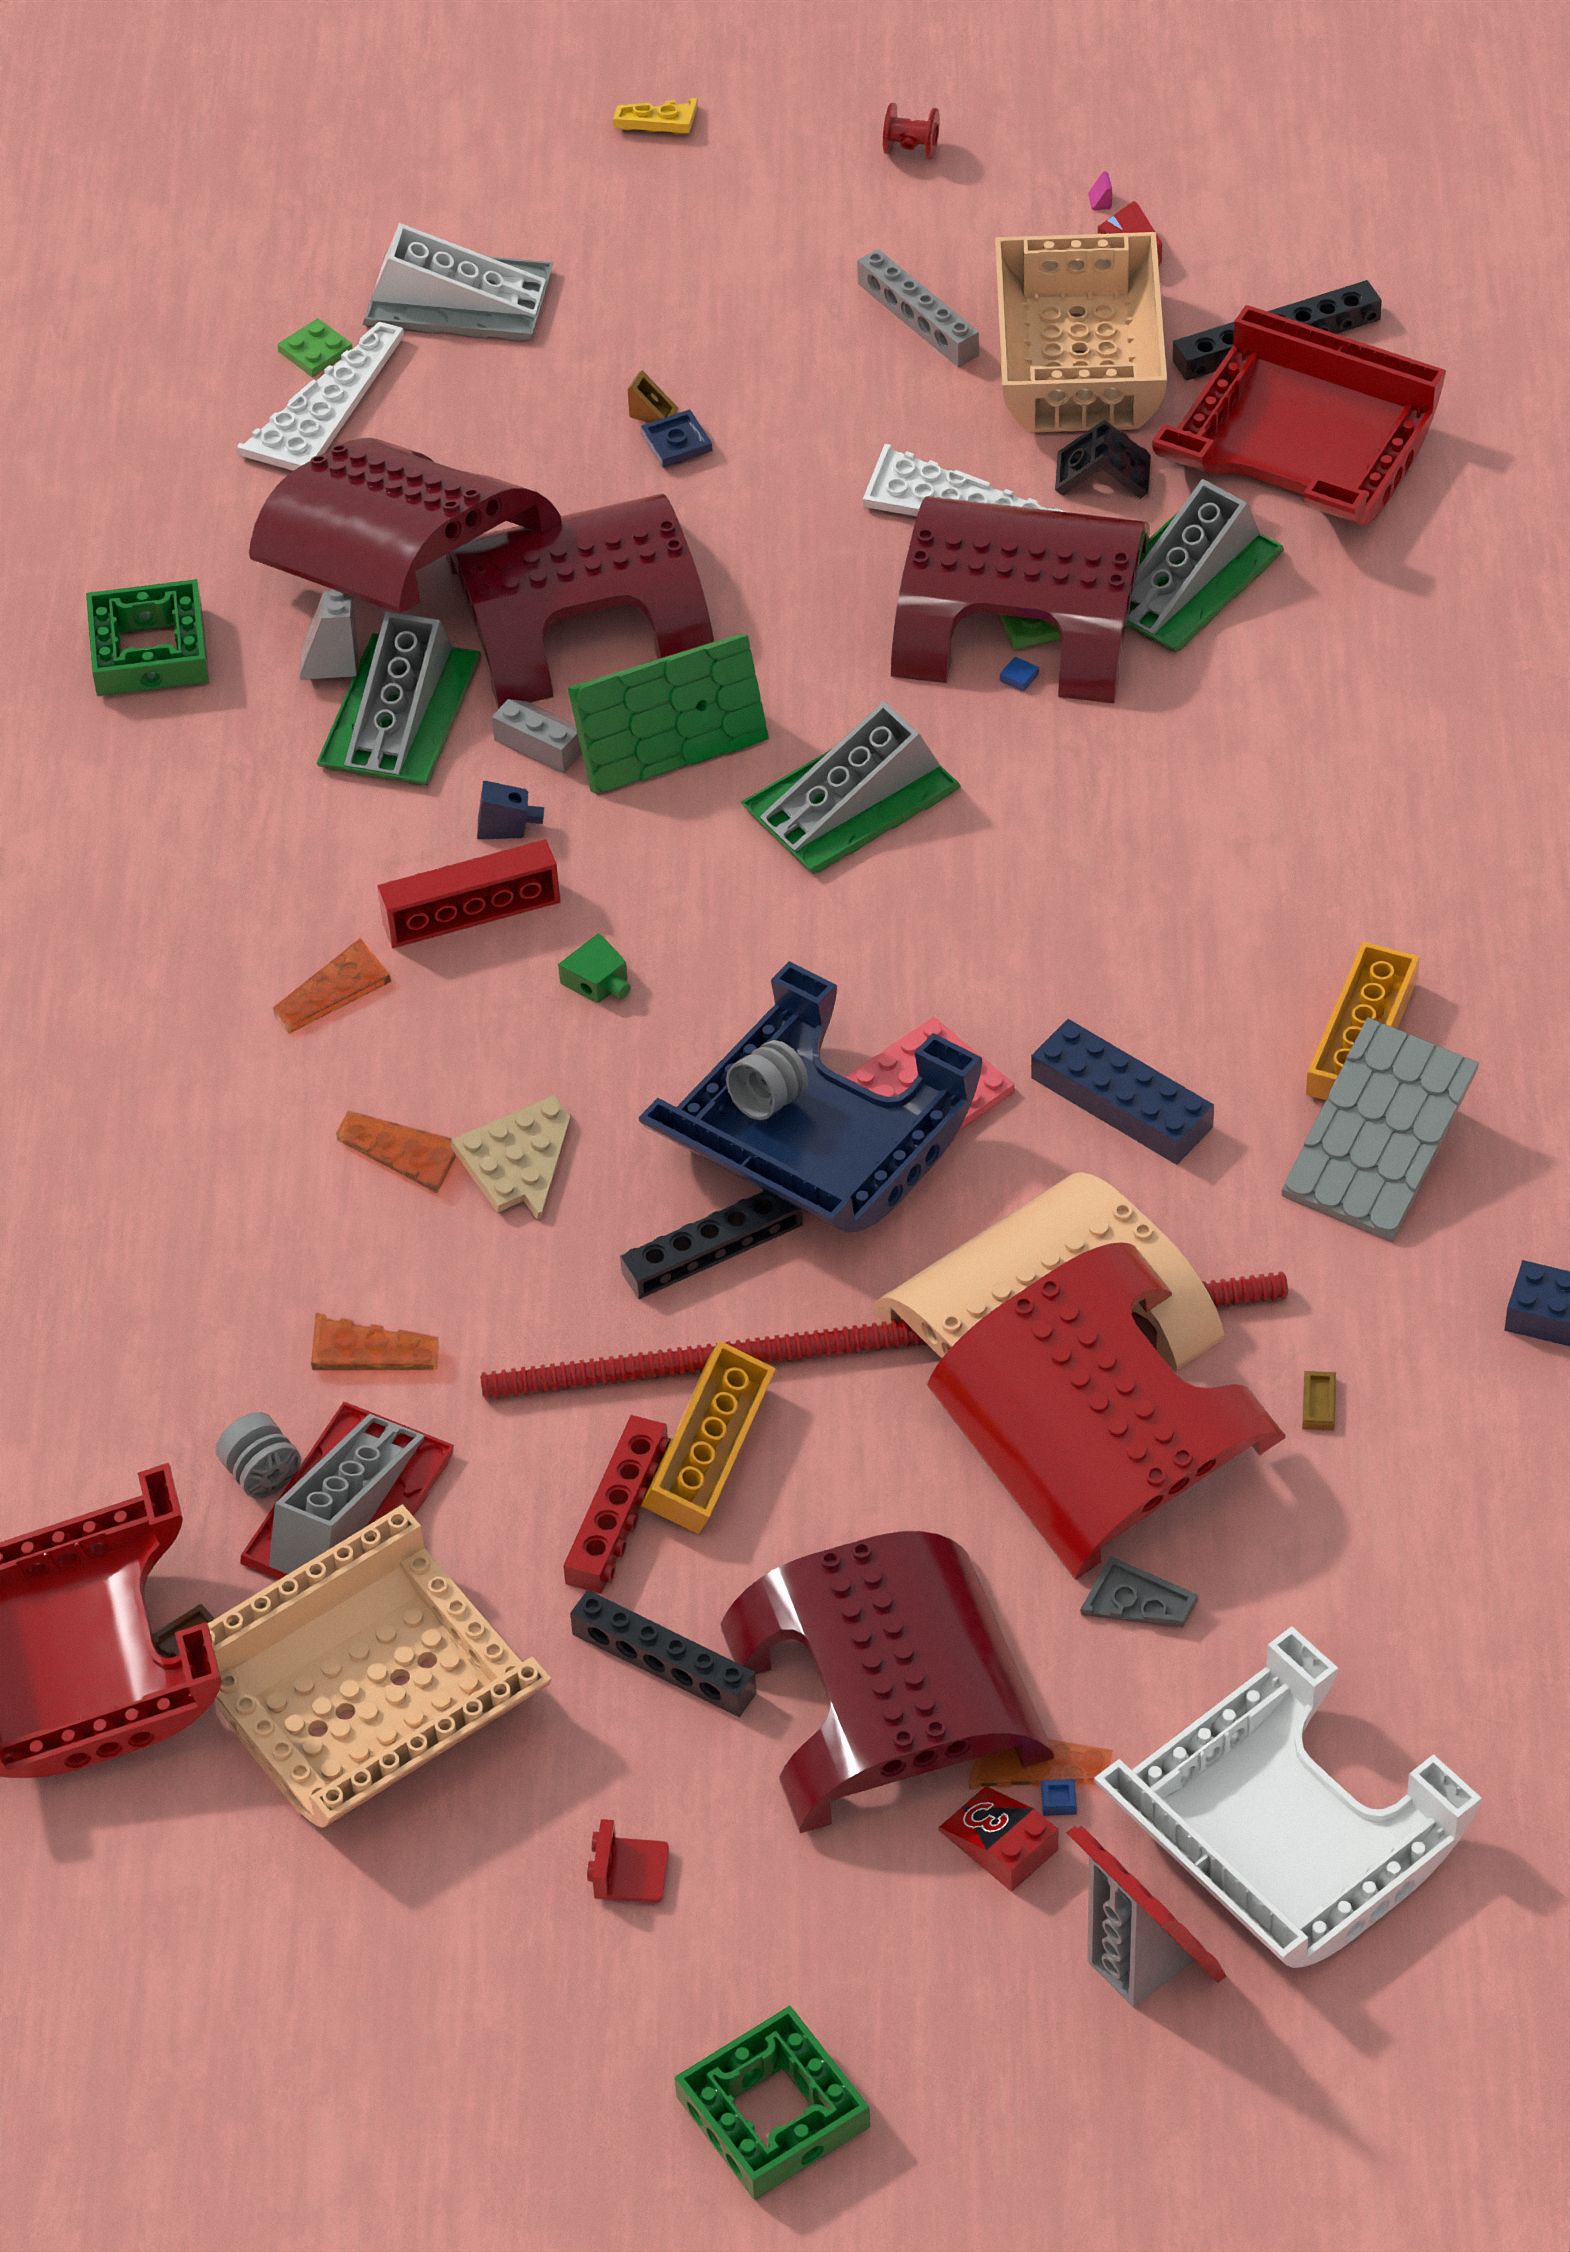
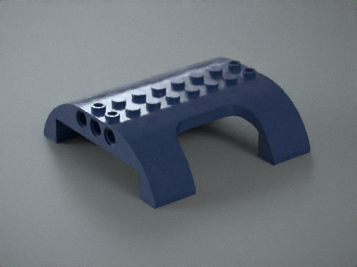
[639,961,982,1232]

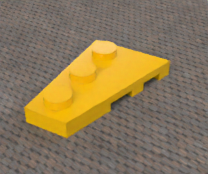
[613,98,698,134]

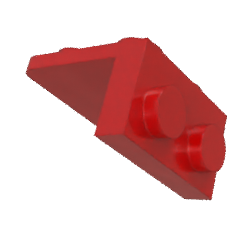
[587,1819,669,1903]

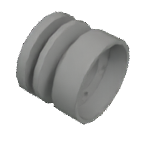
[726,1040,808,1120]
[215,1412,301,1498]

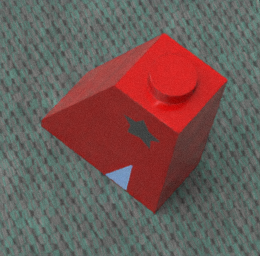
[1098,201,1162,266]

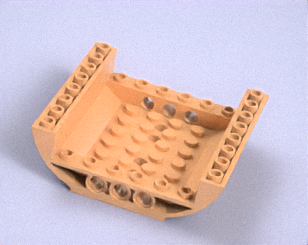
[208,1504,552,1828]

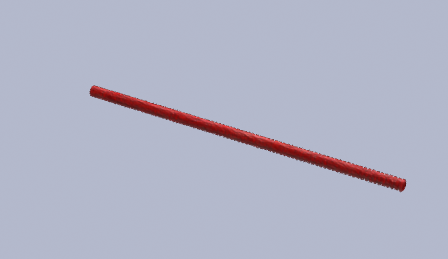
[480,1271,1288,1400]

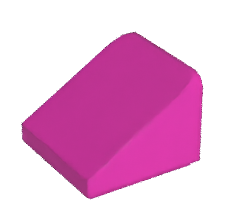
[1088,171,1112,210]

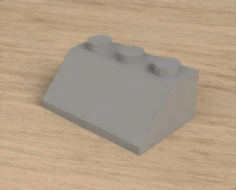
[492,699,582,773]

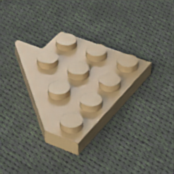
[450,1095,570,1220]

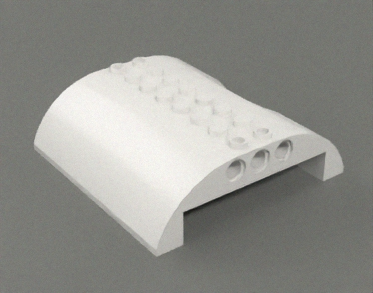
[1094,1626,1482,1968]

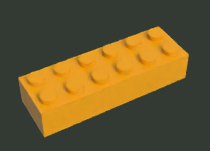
[1306,941,1420,1100]
[641,1340,776,1535]

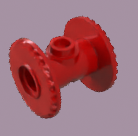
[883,103,940,160]

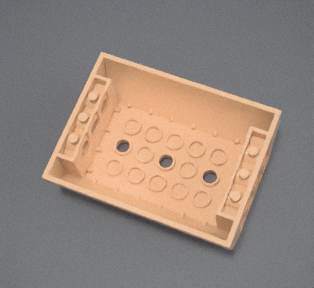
[995,232,1167,432]

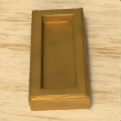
[1302,1371,1336,1430]

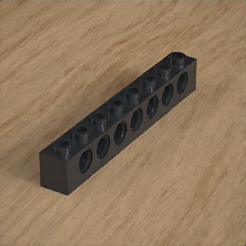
[1172,280,1382,381]

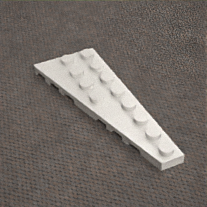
[237,322,404,471]
[863,444,1065,517]

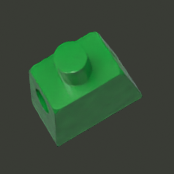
[558,933,631,1002]

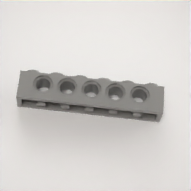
[857,249,979,368]

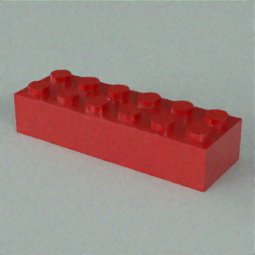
[377,839,561,949]

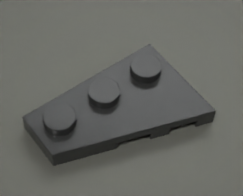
[1080,1556,1198,1627]

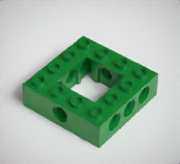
[86,579,209,696]
[674,2005,870,2200]

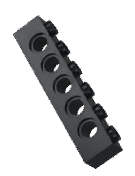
[620,1190,803,1299]
[570,1590,757,1718]

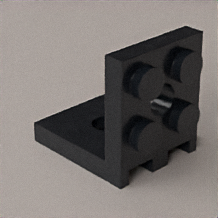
[1055,420,1151,499]

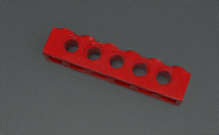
[563,1415,671,1594]

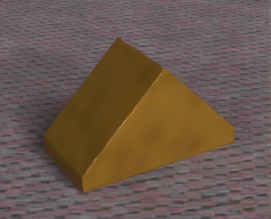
[627,370,679,423]

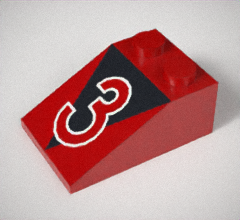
[939,1786,1059,1892]

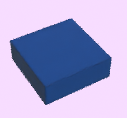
[1000,657,1039,691]
[1041,1779,1077,1816]

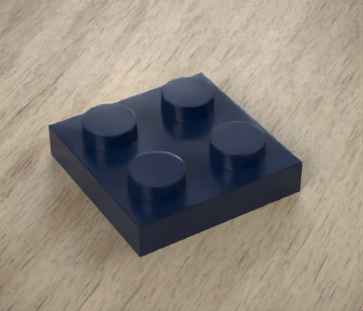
[641,409,713,468]

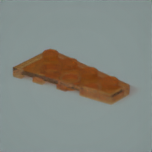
[273,938,391,1034]
[336,1110,456,1193]
[311,1313,439,1370]
[969,1739,1113,1790]

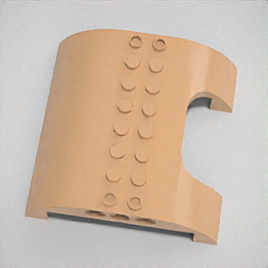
[872,1172,1225,1371]

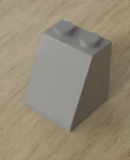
[300,589,358,680]

